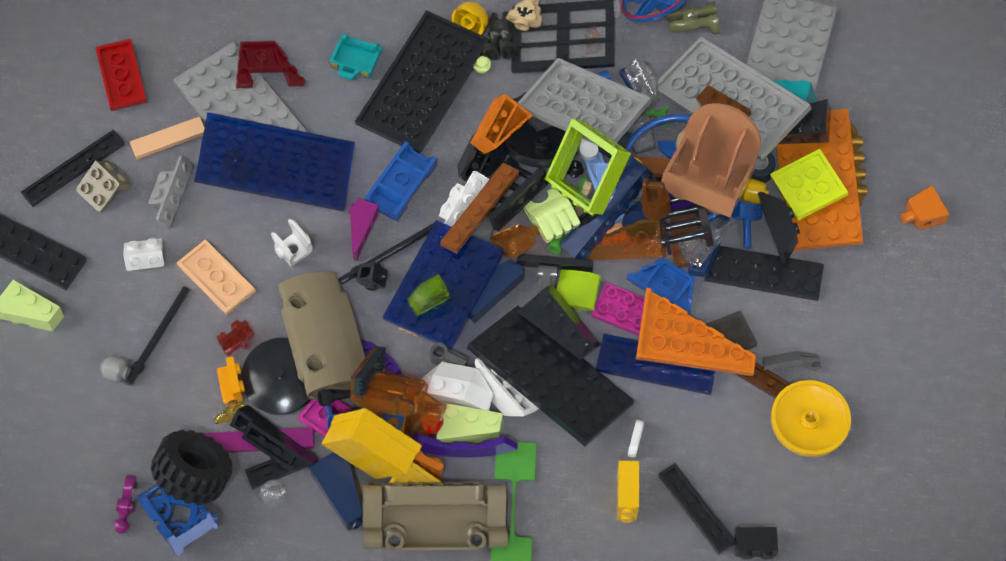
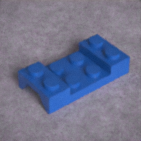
[365,141,437,222]

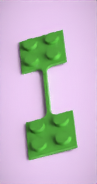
[491,442,536,561]

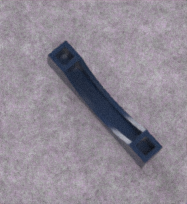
[559,156,653,259]

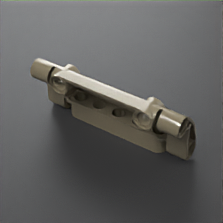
[278,271,366,400]
[363,482,507,551]

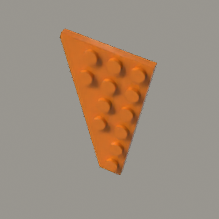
[636,288,756,376]

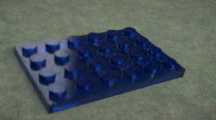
[382,220,504,350]

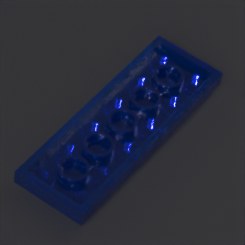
[596,334,716,395]

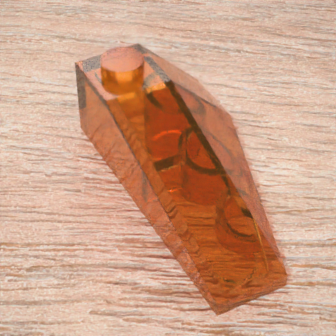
[587,219,666,261]

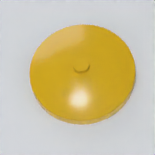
[771,380,851,457]

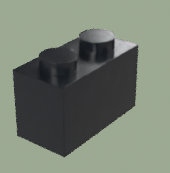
[734,527,778,560]

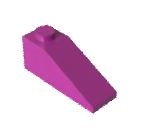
[349,198,379,261]

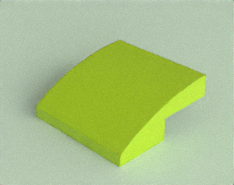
[556,270,601,311]

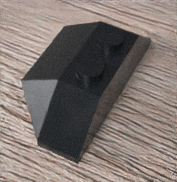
[457,132,508,182]
[758,192,800,264]

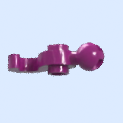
[113,474,136,534]

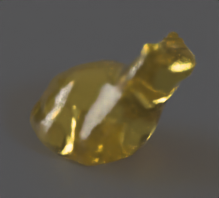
[214,399,244,424]

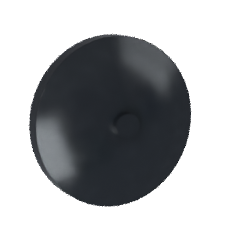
[504,119,578,168]
[241,338,311,415]

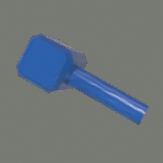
[732,202,762,249]

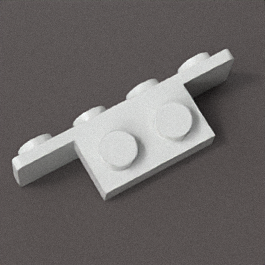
[437,171,489,239]

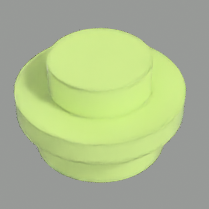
[474,56,491,73]

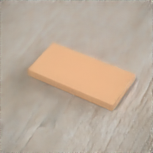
[177,239,256,315]

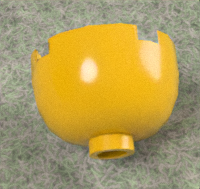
[451,1,488,35]

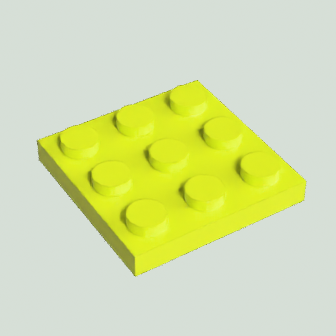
[770,149,848,221]

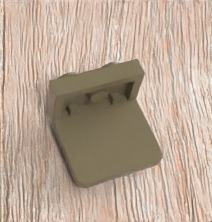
[76,160,132,212]

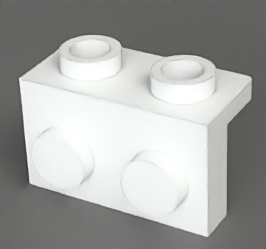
[123,238,164,271]

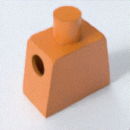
[900,185,950,229]

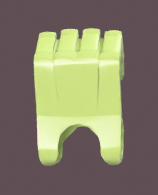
[524,188,580,243]

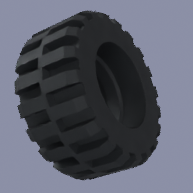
[151,430,233,505]

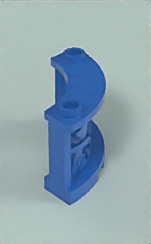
[136,484,219,556]

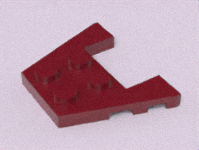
[236,41,306,89]

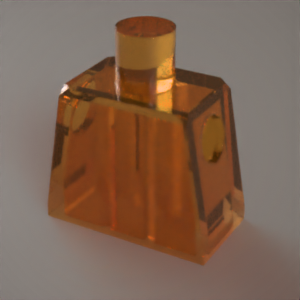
[491,225,540,259]

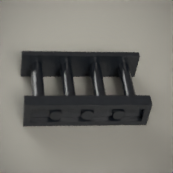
[488,157,549,232]
[660,197,714,255]

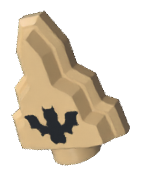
[506,0,543,31]

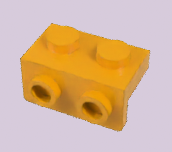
[217,356,245,405]

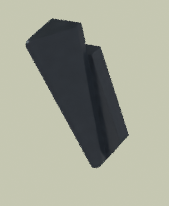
[229,405,318,470]

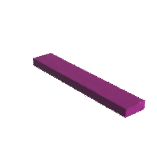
[204,428,314,453]

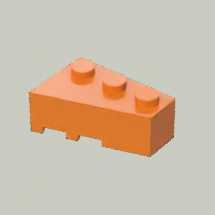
[470,94,533,154]

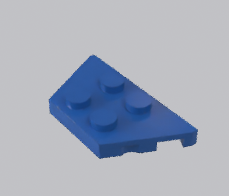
[626,258,695,315]

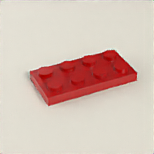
[95,38,147,111]

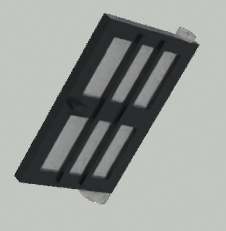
[511,0,622,73]

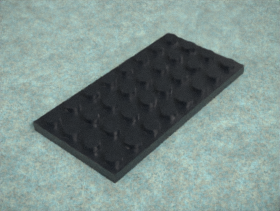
[355,10,490,154]
[467,305,635,447]

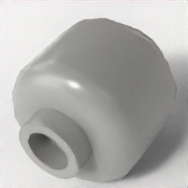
[100,355,131,383]

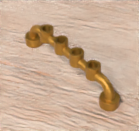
[850,123,867,207]

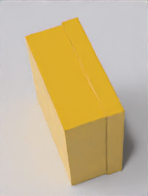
[322,408,422,479]

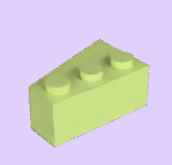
[0,280,64,331]
[436,403,503,445]

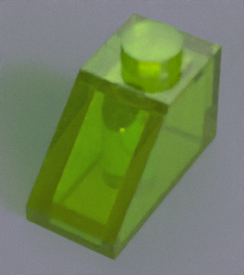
[407,274,451,316]

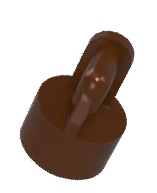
[641,178,671,220]

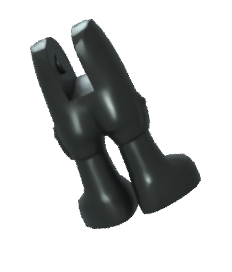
[483,11,517,60]

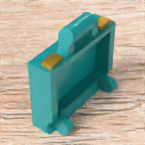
[329,33,383,81]

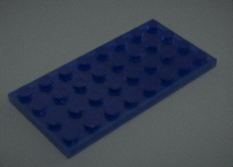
[194,112,355,211]

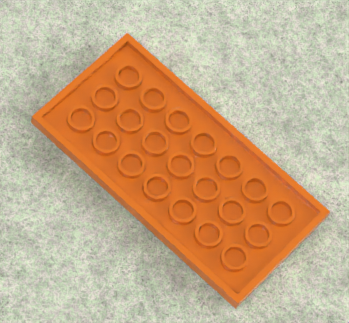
[777,109,863,251]

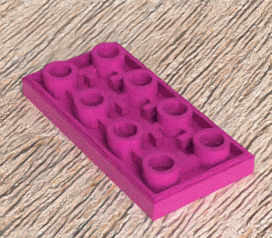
[591,282,645,336]

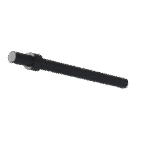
[338,222,439,285]
[125,286,190,385]

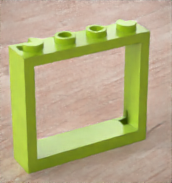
[545,118,631,216]

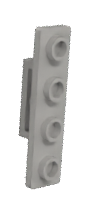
[148,155,193,228]

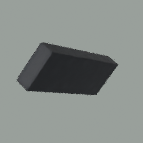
[245,459,308,490]

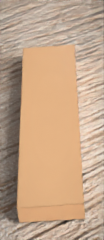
[130,116,206,160]

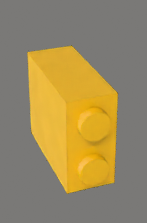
[617,461,639,523]

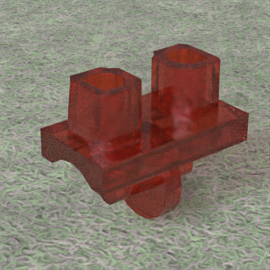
[216,320,254,356]

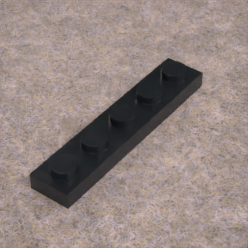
[658,463,735,555]

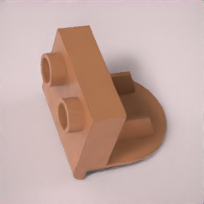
[661,103,761,217]

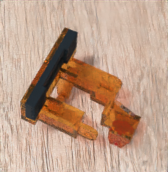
[350,346,447,434]

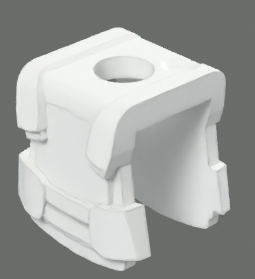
[271,219,313,267]

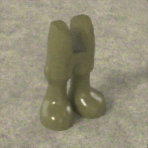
[667,2,720,34]

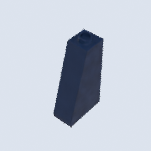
[447,259,524,324]
[309,452,363,531]

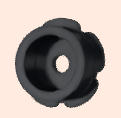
[567,160,584,178]

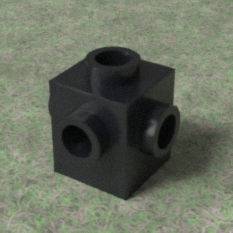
[356,262,388,291]

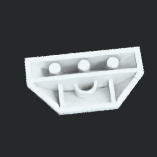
[475,358,538,416]
[415,362,494,411]

